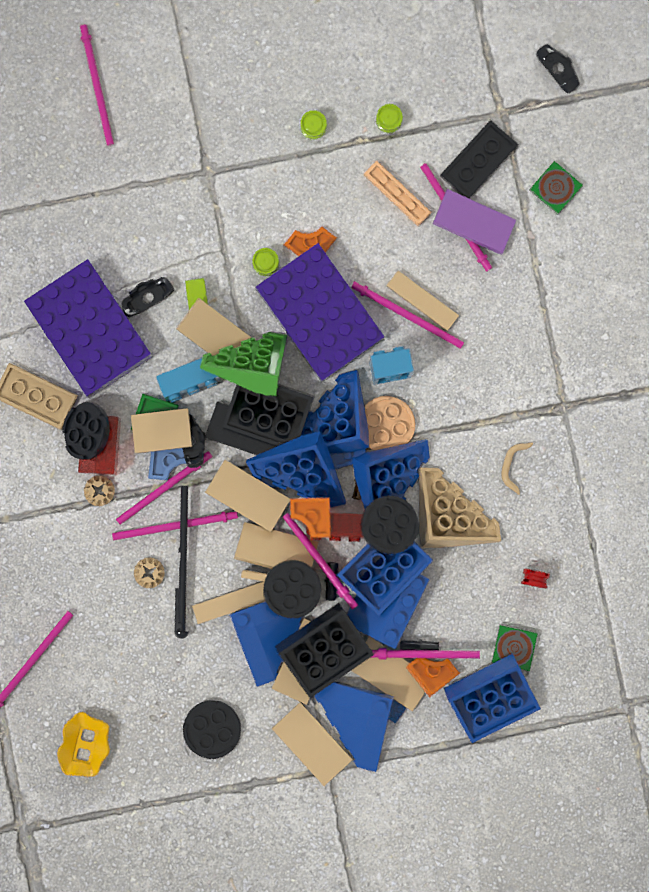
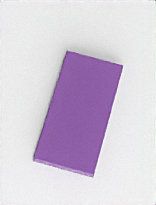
[432,189,516,255]

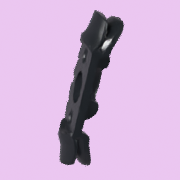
[536,44,580,93]
[121,277,174,317]
[182,414,206,468]

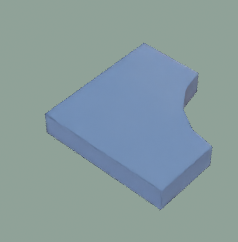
[148,448,187,481]

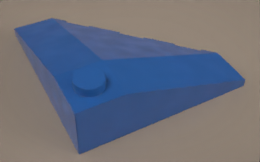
[301,370,369,453]
[246,431,346,508]
[352,439,430,509]
[230,601,302,687]
[315,682,394,772]

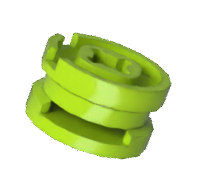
[376,104,403,133]
[301,110,327,140]
[252,248,279,276]

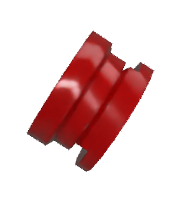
[521,568,550,589]

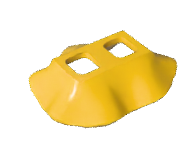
[57,712,110,777]

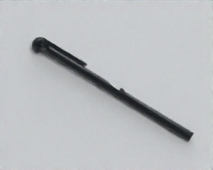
[174,486,189,639]

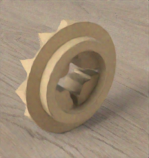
[84,476,115,506]
[134,558,165,588]

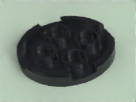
[62,402,110,460]
[361,495,420,554]
[263,560,322,619]
[183,700,241,759]

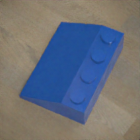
[337,542,433,616]
[347,575,430,649]
[443,654,541,743]

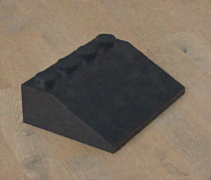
[222,384,315,446]
[275,603,374,698]

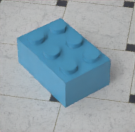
[369,346,414,385]
[156,358,221,403]

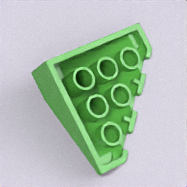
[200,332,287,396]

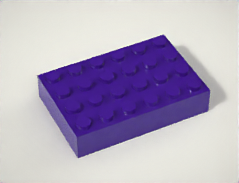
[255,243,385,383]
[24,259,153,399]

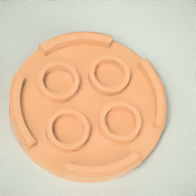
[364,396,415,451]

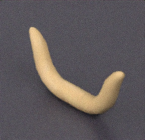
[501,442,533,495]

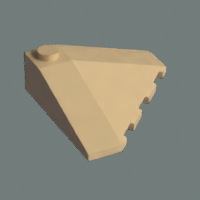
[419,468,501,548]

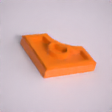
[284,227,337,257]
[290,498,330,538]
[406,658,460,697]

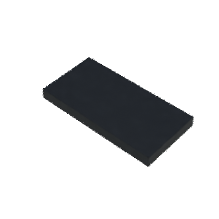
[440,120,519,199]
[206,402,277,455]

